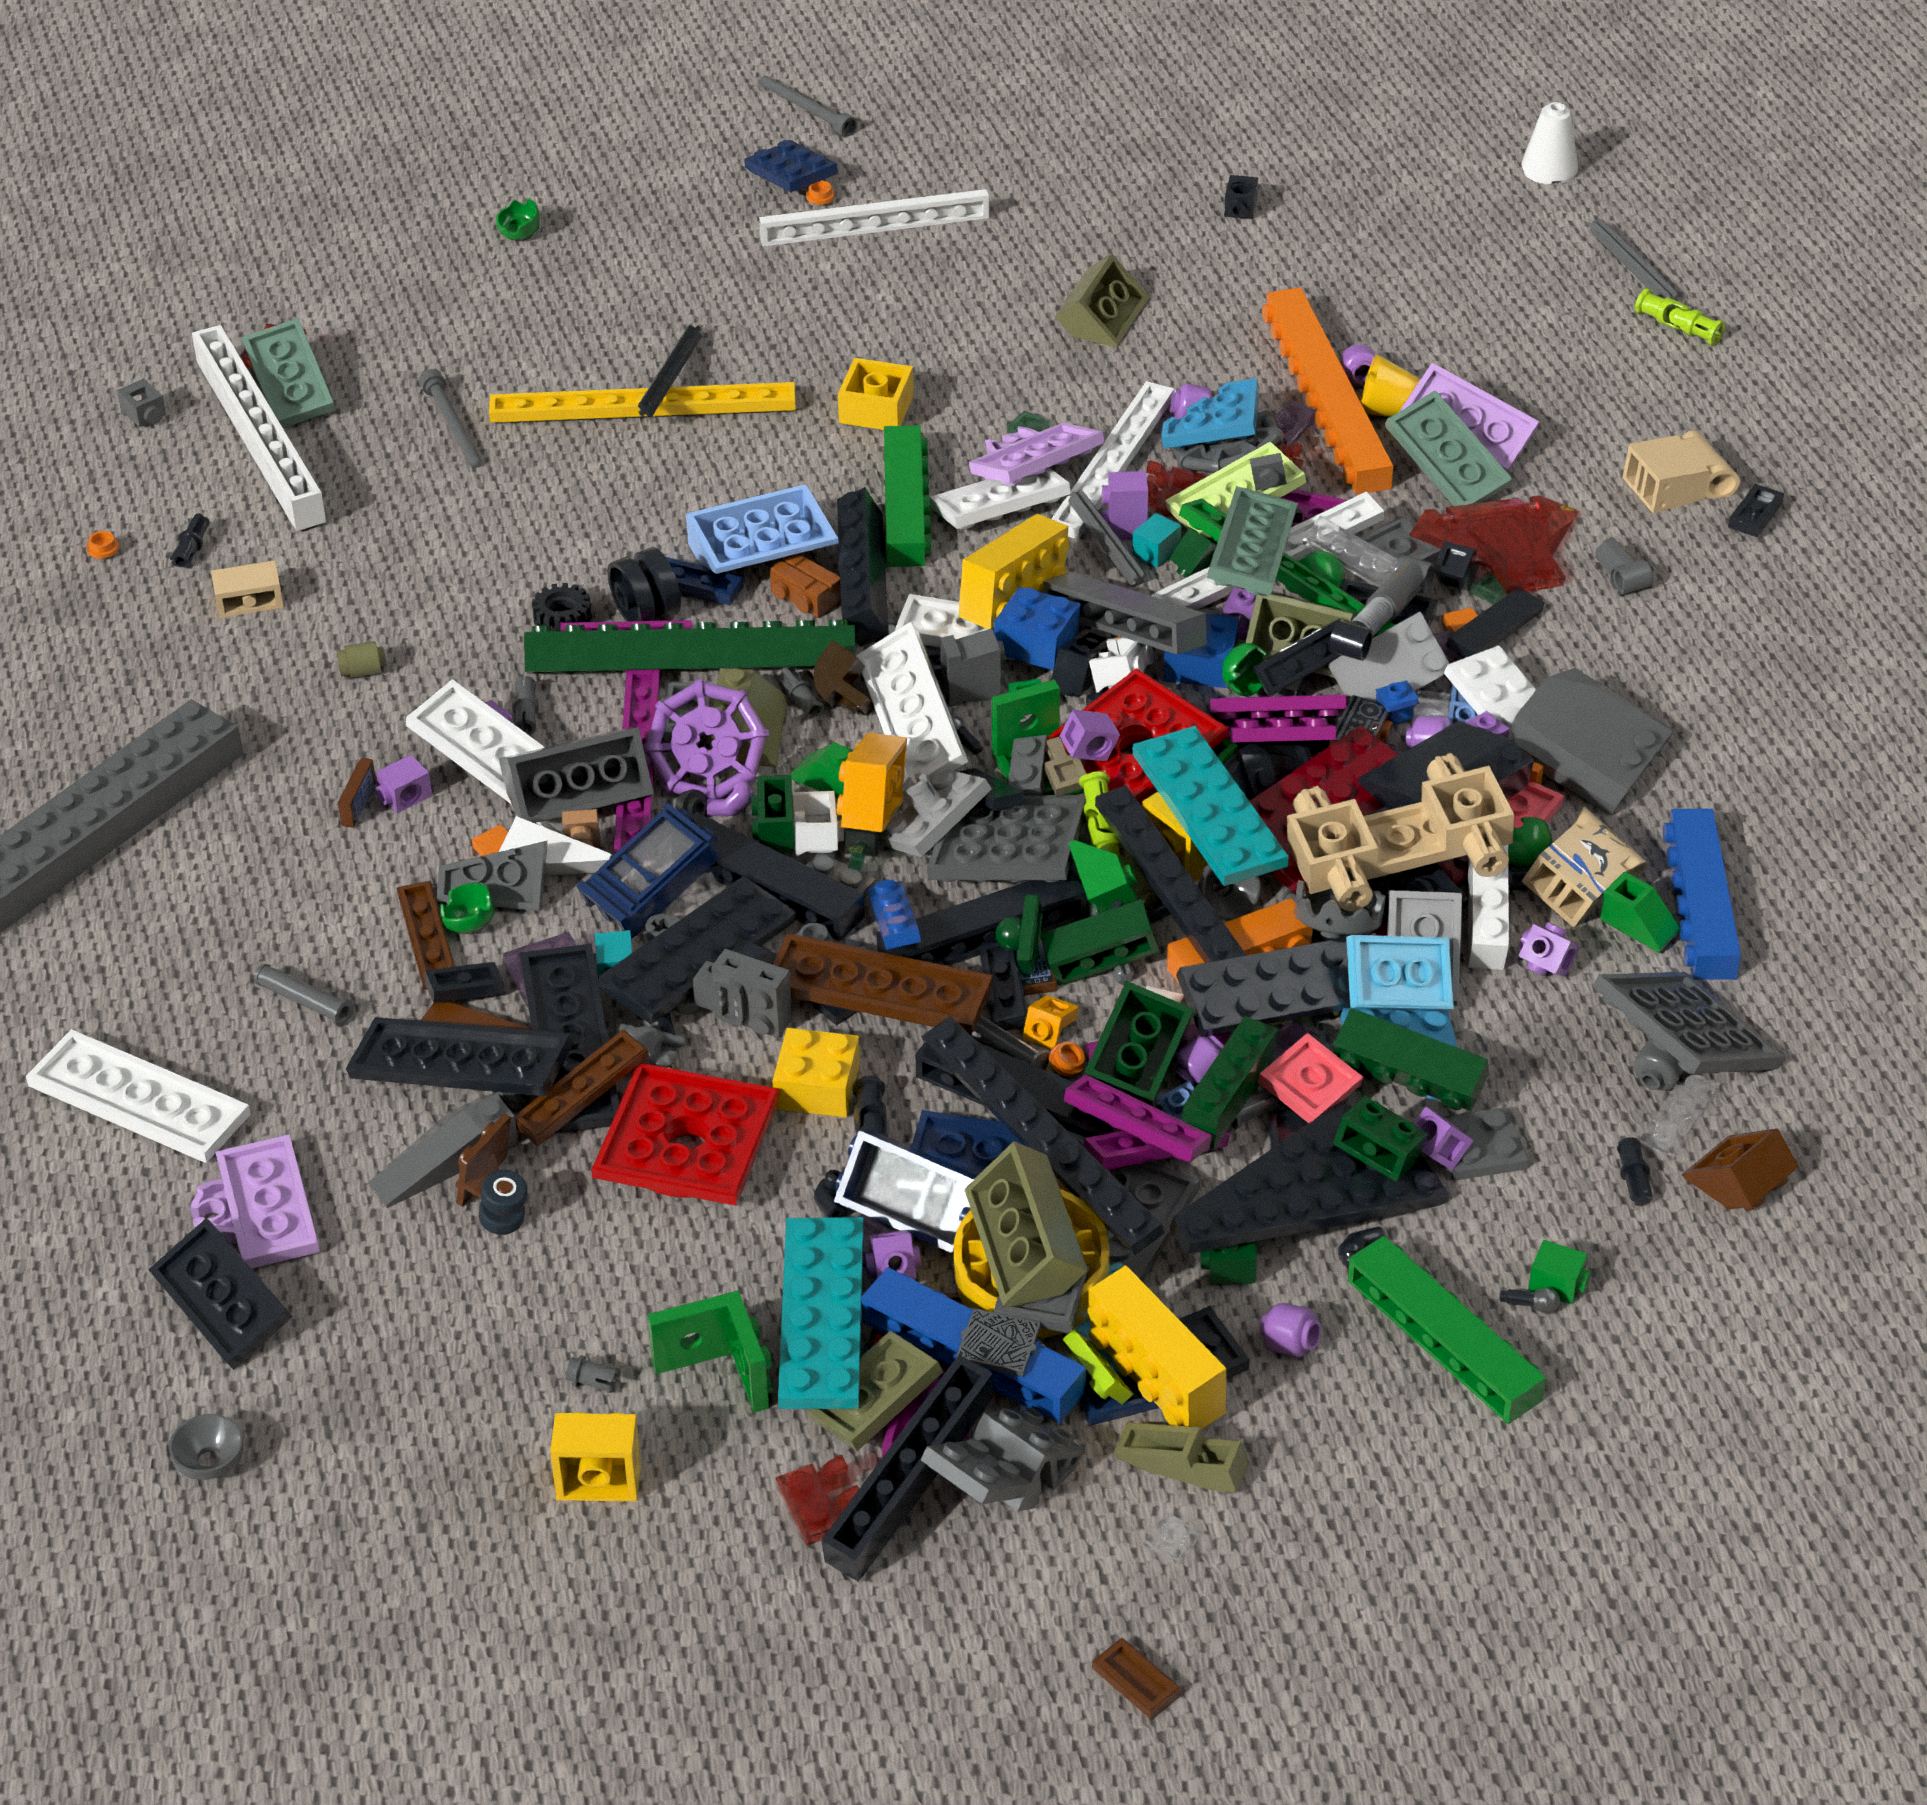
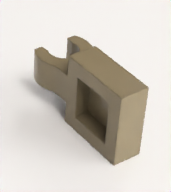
[1045,737,1086,797]

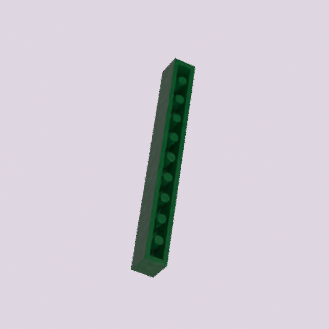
[524,620,856,674]

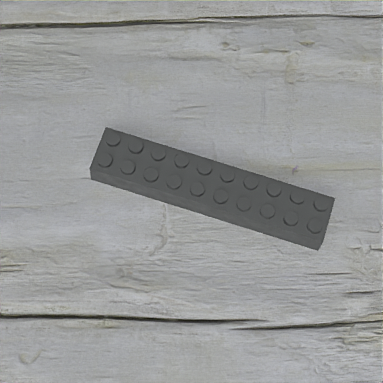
[0,699,243,933]

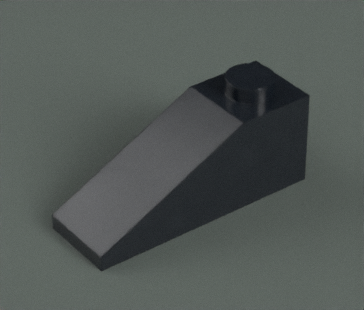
[1051,629,1113,697]

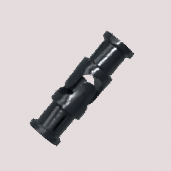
[852,1076,890,1179]

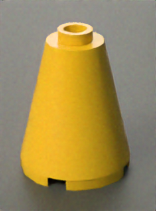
[1359,354,1421,417]

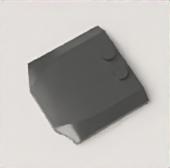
[1511,668,1675,815]

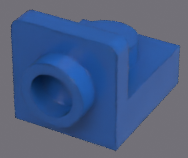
[1375,680,1419,725]

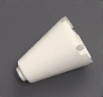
[1521,102,1578,184]

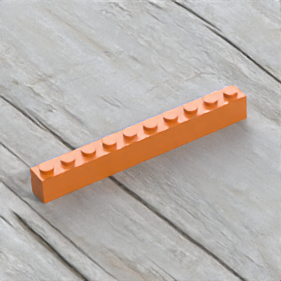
[1262,287,1393,495]

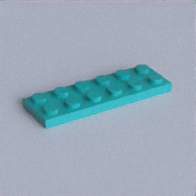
[1132,726,1288,886]
[778,1217,863,1409]

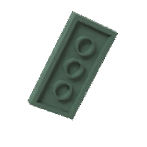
[241,318,336,428]
[1385,390,1512,515]

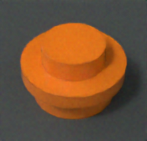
[806,181,835,205]
[86,531,119,559]
[1049,1041,1085,1077]

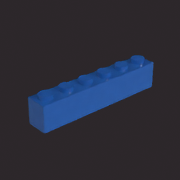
[1663,809,1741,980]
[861,1267,1086,1424]

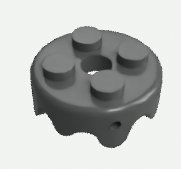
[1294,880,1386,938]

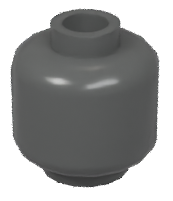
[1634,1038,1685,1091]

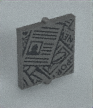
[956,1308,1041,1377]

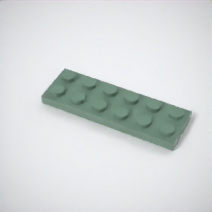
[1207,486,1298,596]

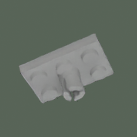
[880,769,992,857]
[1387,891,1462,1001]

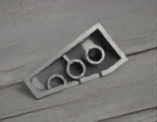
[369,1094,519,1208]

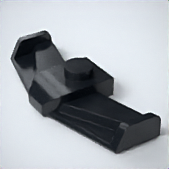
[1223,741,1312,800]

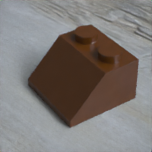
[1681,1128,1799,1211]

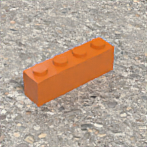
[1167,898,1313,983]

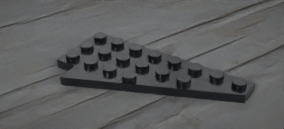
[1169,1101,1450,1254]

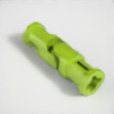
[1635,288,1726,346]
[1079,771,1121,860]

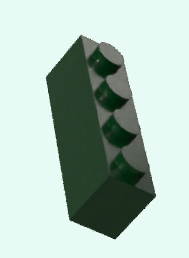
[1333,1008,1489,1112]
[1182,1016,1278,1150]

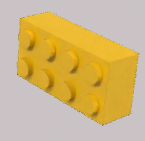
[958,514,1069,629]
[1088,1265,1226,1430]

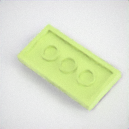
[1165,442,1306,537]

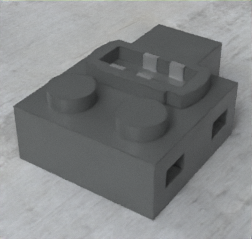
[693,949,792,1038]

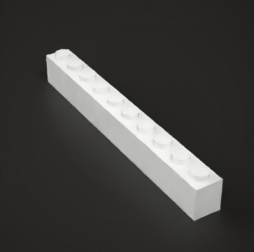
[192,325,326,531]

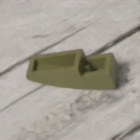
[1114,1422,1249,1493]

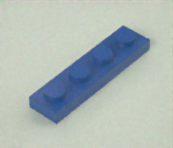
[867,880,921,950]

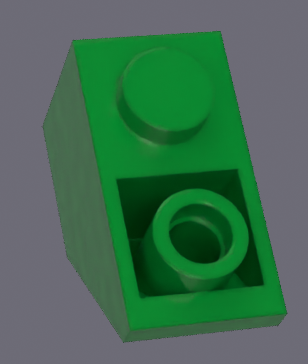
[1600,871,1680,953]

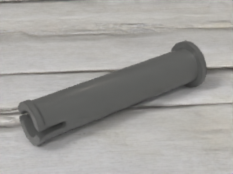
[254,963,354,1027]

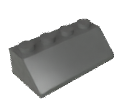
[498,727,654,823]

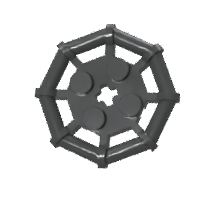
[1170,410,1284,473]

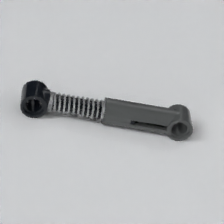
[1329,555,1435,661]

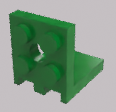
[992,680,1084,795]
[647,1290,774,1413]

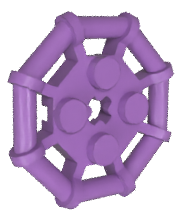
[643,678,770,799]

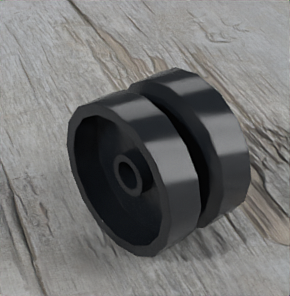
[607,547,681,621]

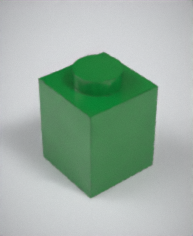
[1528,1239,1591,1304]

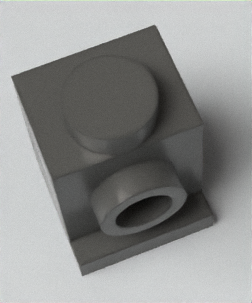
[117,378,166,427]

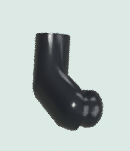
[814,1170,845,1218]
[1338,1226,1384,1267]

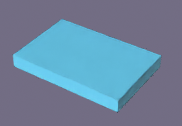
[1346,935,1454,1011]

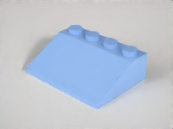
[686,484,838,574]

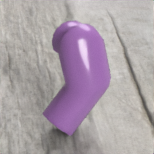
[707,781,753,816]

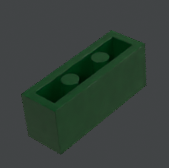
[1041,899,1160,985]

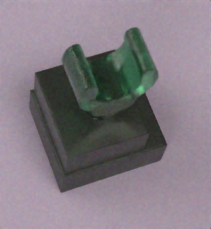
[845,828,880,870]

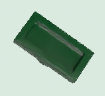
[995,895,1043,975]

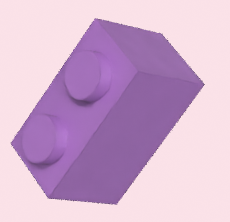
[1101,471,1148,540]

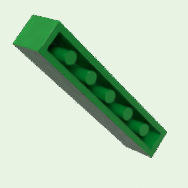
[884,425,931,567]
[1347,1236,1546,1424]

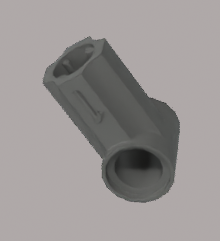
[1595,538,1653,595]

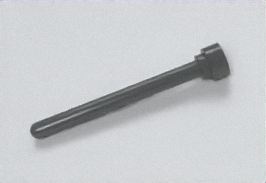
[760,76,858,138]
[419,369,481,468]

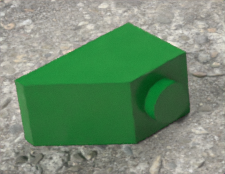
[789,742,853,799]
[1068,840,1138,914]

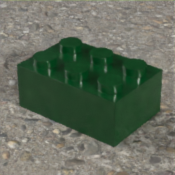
[1083,980,1194,1106]

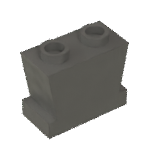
[940,628,1005,707]

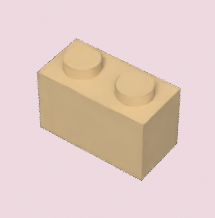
[211,560,284,618]

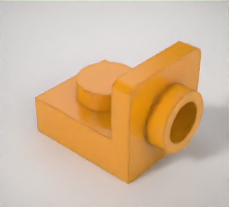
[1023,995,1079,1050]

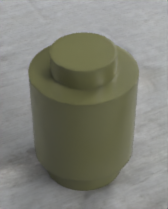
[337,641,386,678]

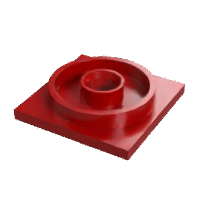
[1047,668,1229,805]
[591,1063,780,1206]

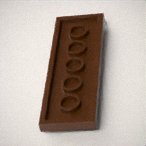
[772,933,993,1035]

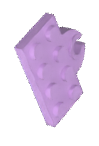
[1400,363,1539,473]
[969,423,1105,485]
[190,1134,320,1268]

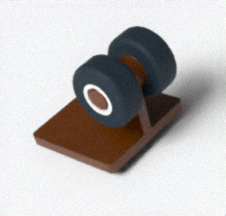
[455,1113,527,1235]

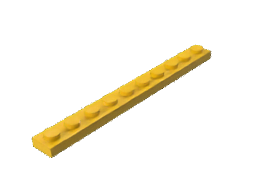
[489,382,796,423]

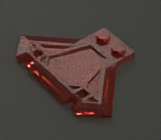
[1410,495,1579,594]

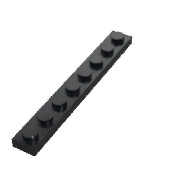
[1095,785,1247,963]

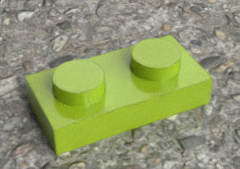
[1063,1329,1133,1405]

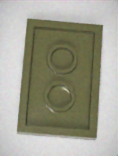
[805,1330,943,1451]

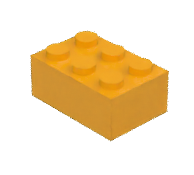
[837,732,907,832]

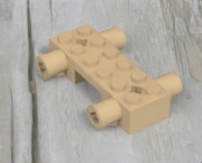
[1287,753,1514,911]

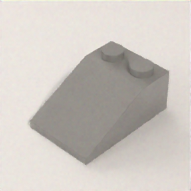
[1327,612,1450,702]

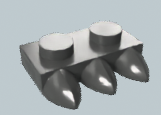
[806,852,880,899]

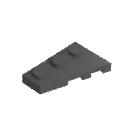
[436,840,548,911]

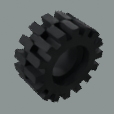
[532,583,592,631]

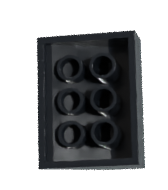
[1358,721,1534,810]

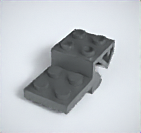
[921,1406,1085,1511]

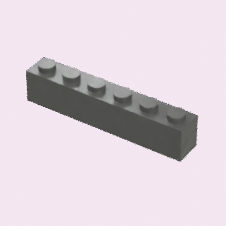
[1043,572,1207,655]

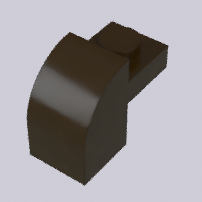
[814,640,874,715]

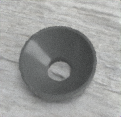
[1198,864,1260,920]
[169,1414,243,1480]

